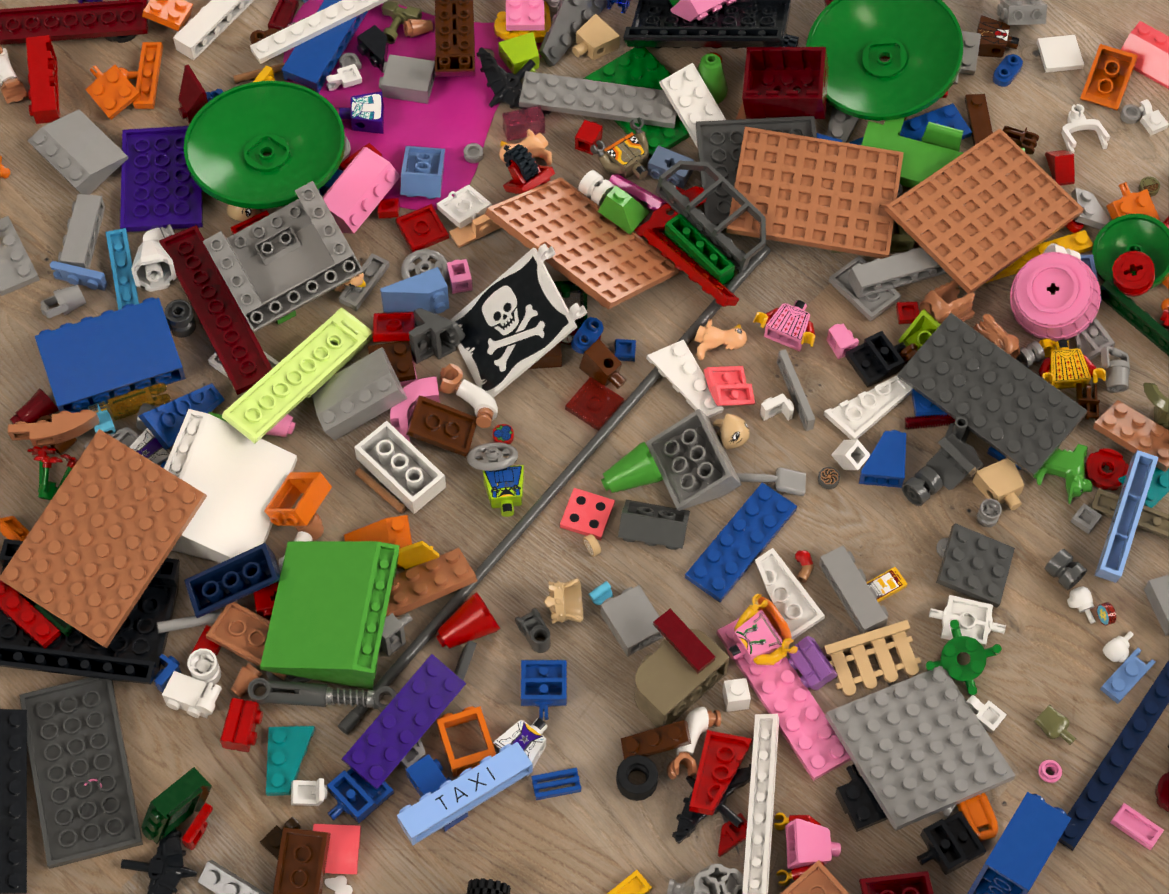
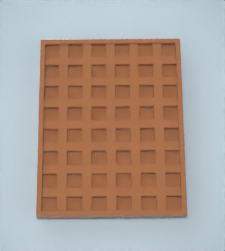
[726,126,904,259]
[885,129,1084,293]
[485,177,680,309]
[0,429,207,648]

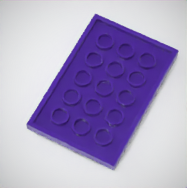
[120,126,203,232]

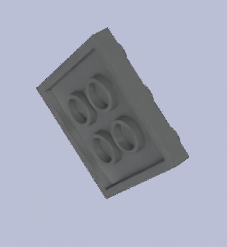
[936,523,1015,608]

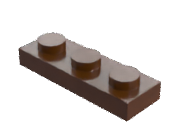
[621,720,691,759]

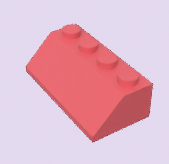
[1121,21,1169,89]

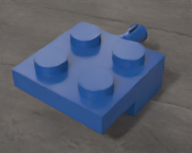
[521,660,567,720]
[327,769,394,824]

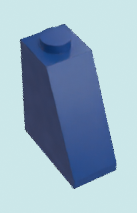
[859,430,906,488]

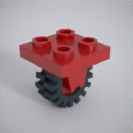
[503,144,556,194]

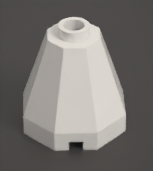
[131,240,177,292]

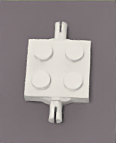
[929,595,1006,648]

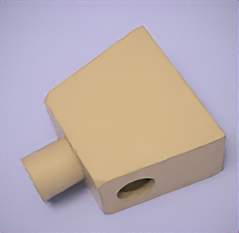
[572,14,620,60]
[972,458,1024,510]

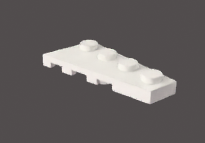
[646,339,724,418]
[824,375,913,440]
[755,548,825,640]

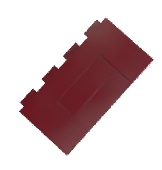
[742,47,829,119]

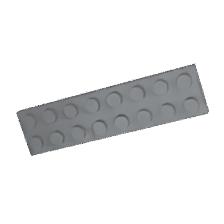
[519,71,677,128]

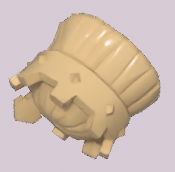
[544,578,583,624]

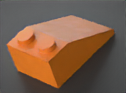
[1080,44,1137,111]
[344,515,412,568]

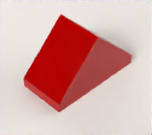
[1045,150,1075,186]

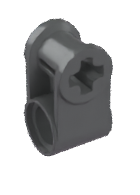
[515,608,551,653]

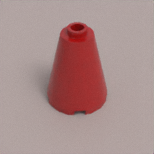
[436,592,500,649]

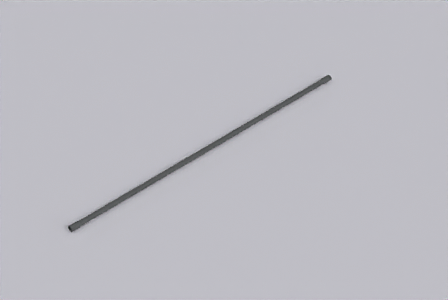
[338,244,771,735]

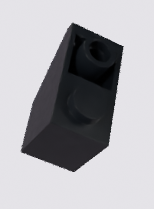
[357,25,388,72]

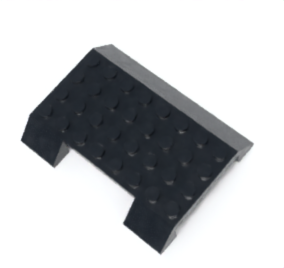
[623,0,791,49]
[0,539,180,685]

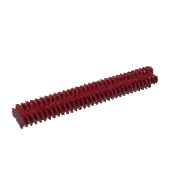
[905,414,955,430]

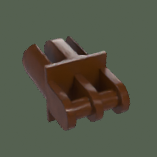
[1003,126,1039,155]
[1076,383,1100,420]

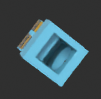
[88,401,116,435]

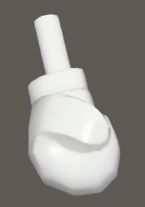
[1067,586,1096,624]
[1103,631,1134,663]

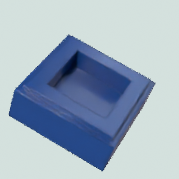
[614,339,636,362]

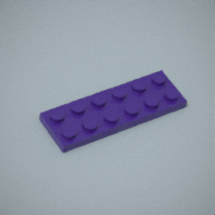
[341,654,466,790]

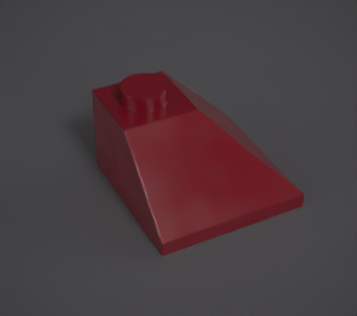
[178,64,208,124]

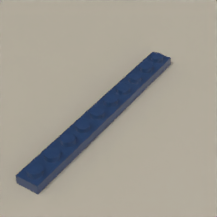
[1059,661,1169,851]

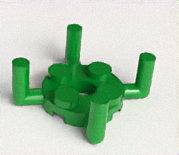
[926,620,1002,696]

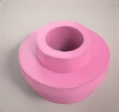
[1038,760,1062,783]

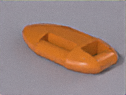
[758,597,792,641]
[957,793,998,842]

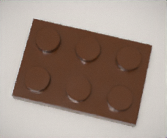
[406,395,477,457]
[273,827,331,894]

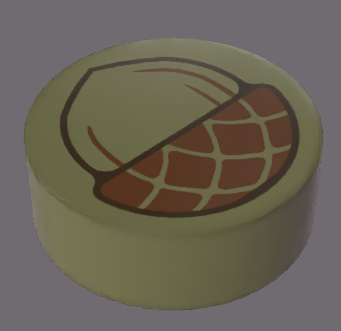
[1139,177,1160,197]

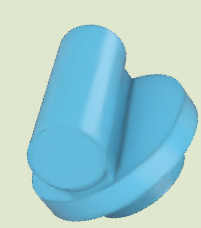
[588,581,613,605]

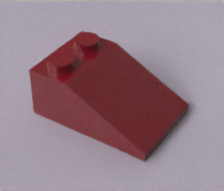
[859,871,934,894]

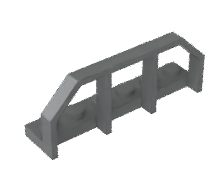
[655,160,766,273]

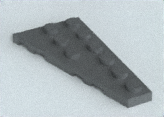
[539,0,611,67]

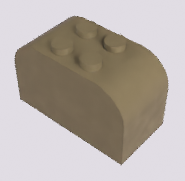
[634,629,730,728]

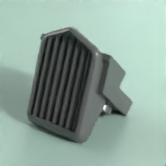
[409,308,465,364]
[926,433,985,490]

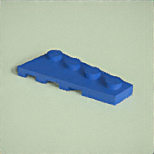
[138,383,225,450]

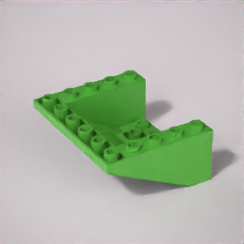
[260,541,400,690]

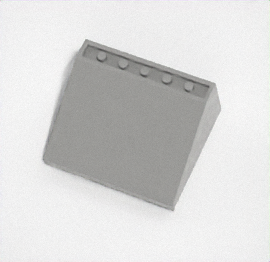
[203,181,364,333]

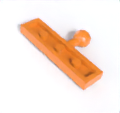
[119,42,163,109]

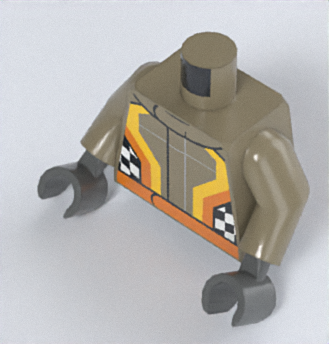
[590,117,649,180]

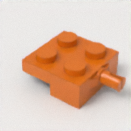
[142,0,193,31]
[85,65,141,120]
[1106,182,1161,221]

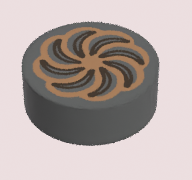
[818,467,840,489]

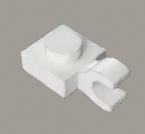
[326,64,362,91]
[1139,99,1169,135]
[966,695,1007,734]

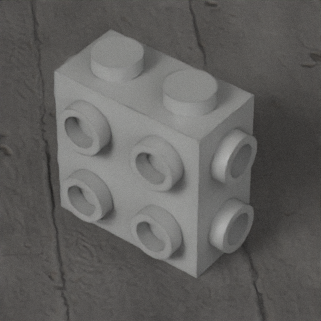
[997,0,1047,25]

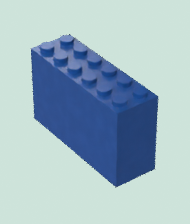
[35,297,186,413]
[967,792,1072,894]

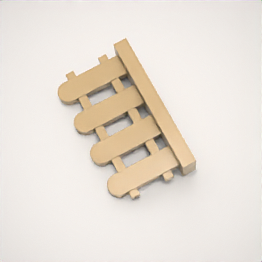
[821,620,921,697]

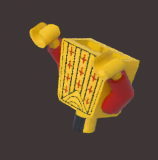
[1038,340,1106,389]

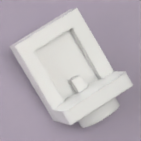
[760,393,795,421]
[291,778,327,806]

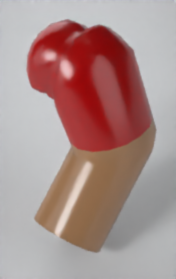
[795,550,814,583]

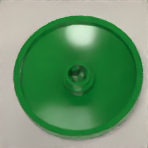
[1092,214,1169,289]

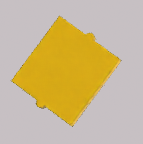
[398,541,439,570]

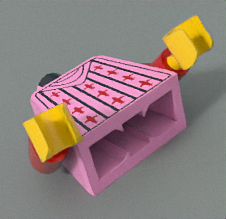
[753,300,815,352]
[774,812,841,886]

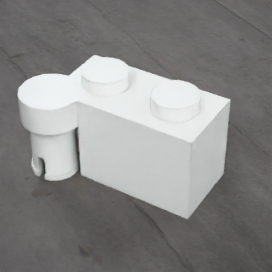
[162,671,222,718]

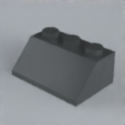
[618,500,690,550]

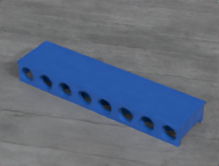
[281,0,369,93]

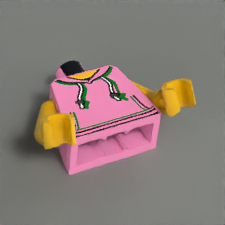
[727,594,798,665]

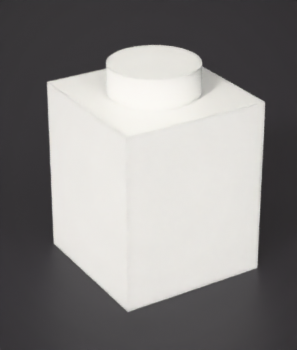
[831,440,870,470]
[722,678,751,712]

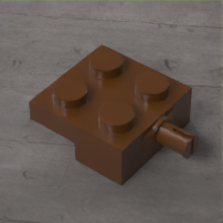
[368,341,416,382]

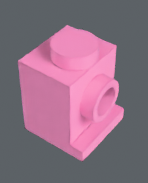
[447,259,472,294]
[827,323,859,359]

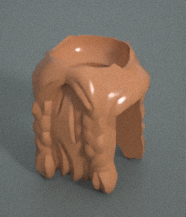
[920,280,975,324]
[973,314,1020,359]

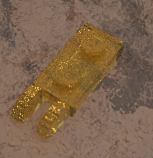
[107,383,171,421]

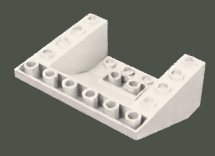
[164,409,297,563]

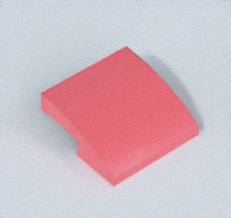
[704,366,755,406]
[313,824,361,875]

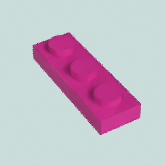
[609,174,667,211]

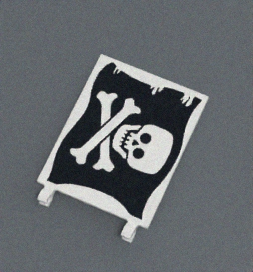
[451,244,587,398]

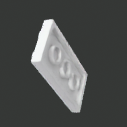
[659,63,726,148]

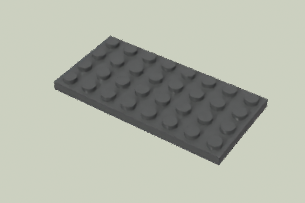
[897,313,1088,477]
[19,677,143,869]

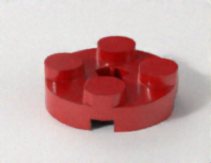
[1085,448,1129,491]

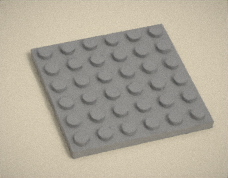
[825,666,1016,831]

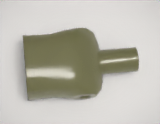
[1034,705,1076,745]

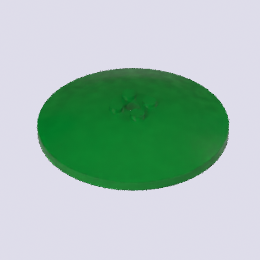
[806,0,963,121]
[184,81,346,209]

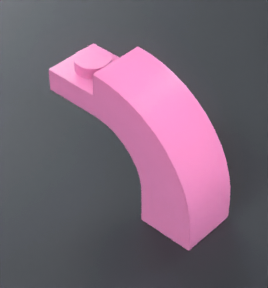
[390,376,440,442]

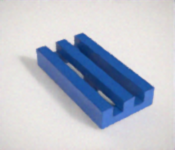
[531,768,581,800]

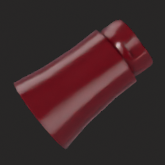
[10,388,59,424]

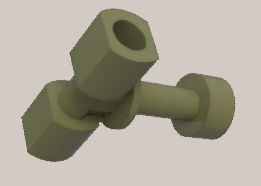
[382,1,422,44]

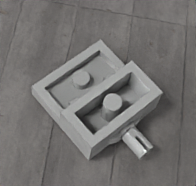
[954,31,981,84]
[379,613,413,657]

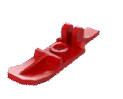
[634,186,707,238]

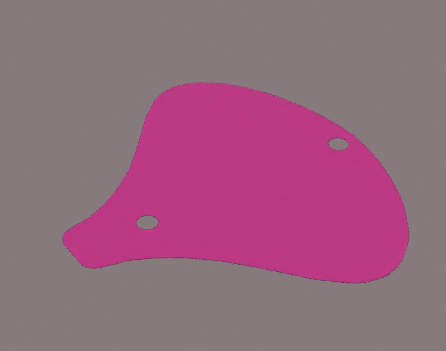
[283,0,542,210]

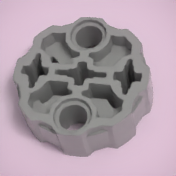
[683,864,744,894]

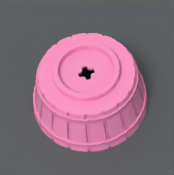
[1010,252,1101,341]

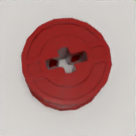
[1112,251,1155,296]

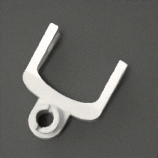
[1061,104,1110,154]

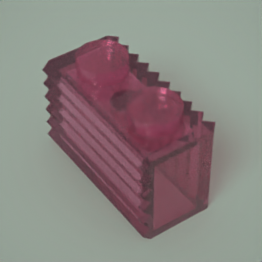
[502,105,545,141]

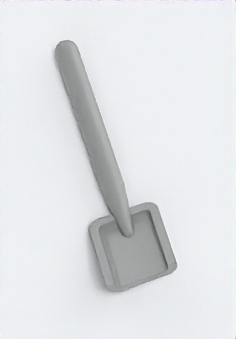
[736,467,806,496]

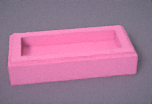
[1110,803,1164,850]

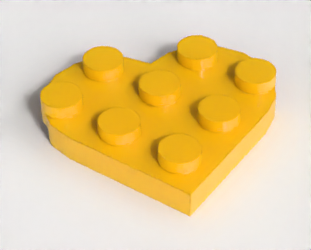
[494,0,551,43]

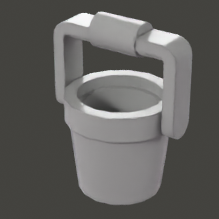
[40,284,86,318]
[1101,346,1130,393]

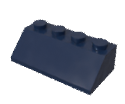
[184,543,281,618]

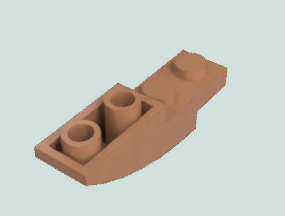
[8,410,99,447]

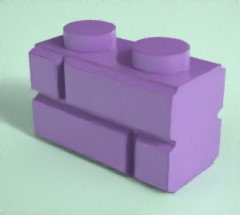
[787,636,838,690]

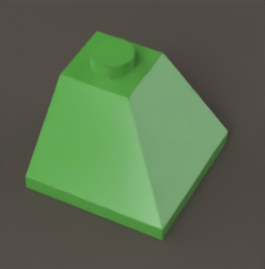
[598,186,650,235]

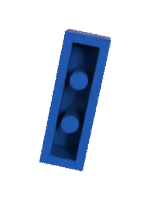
[406,754,468,831]

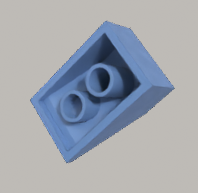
[400,146,445,199]
[380,267,449,314]

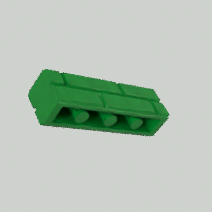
[664,213,735,285]

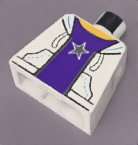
[130,428,171,466]
[493,718,548,777]

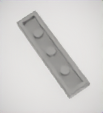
[777,349,815,431]

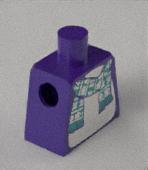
[339,92,384,134]

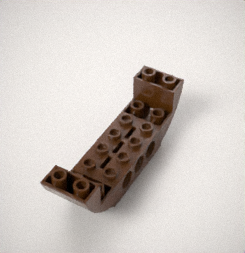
[435,0,475,77]

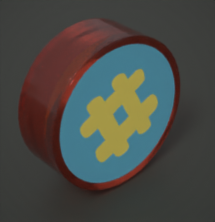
[1097,602,1116,626]

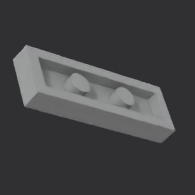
[339,253,390,311]

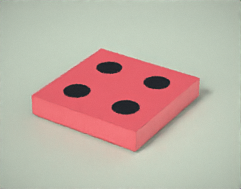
[560,488,615,540]

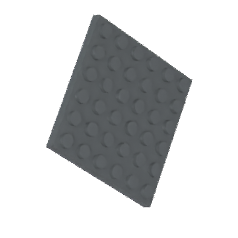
[696,116,817,228]

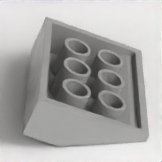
[27,109,129,195]
[312,347,407,441]
[646,409,742,511]

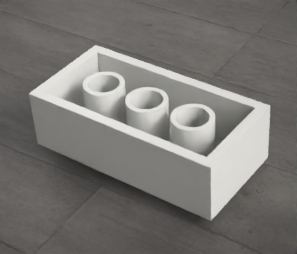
[354,421,446,514]

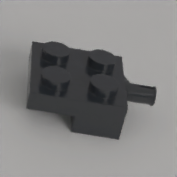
[845,331,906,388]
[835,764,888,832]
[917,811,986,875]

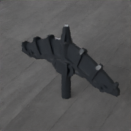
[476,47,552,117]
[672,764,752,844]
[121,828,197,894]

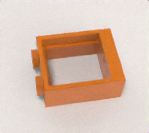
[264,472,332,526]
[436,706,496,777]

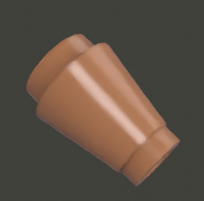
[403,19,433,38]
[230,663,262,698]

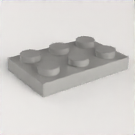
[829,256,901,322]

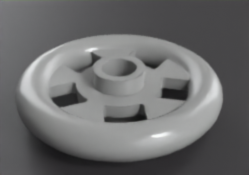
[401,249,448,282]
[467,442,518,471]

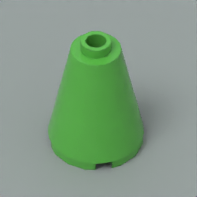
[697,53,728,104]
[601,442,663,493]

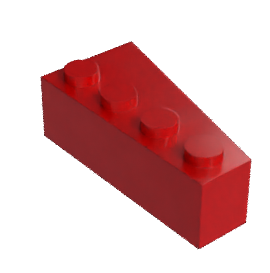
[26,35,60,124]

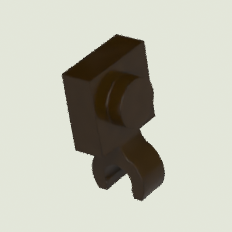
[260,816,301,860]

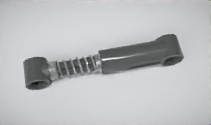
[248,678,396,712]

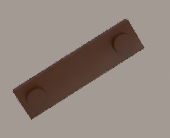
[965,94,993,146]

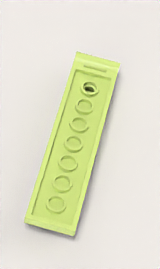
[222,307,373,443]

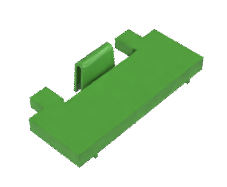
[862,117,963,188]

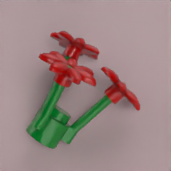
[27,446,78,500]

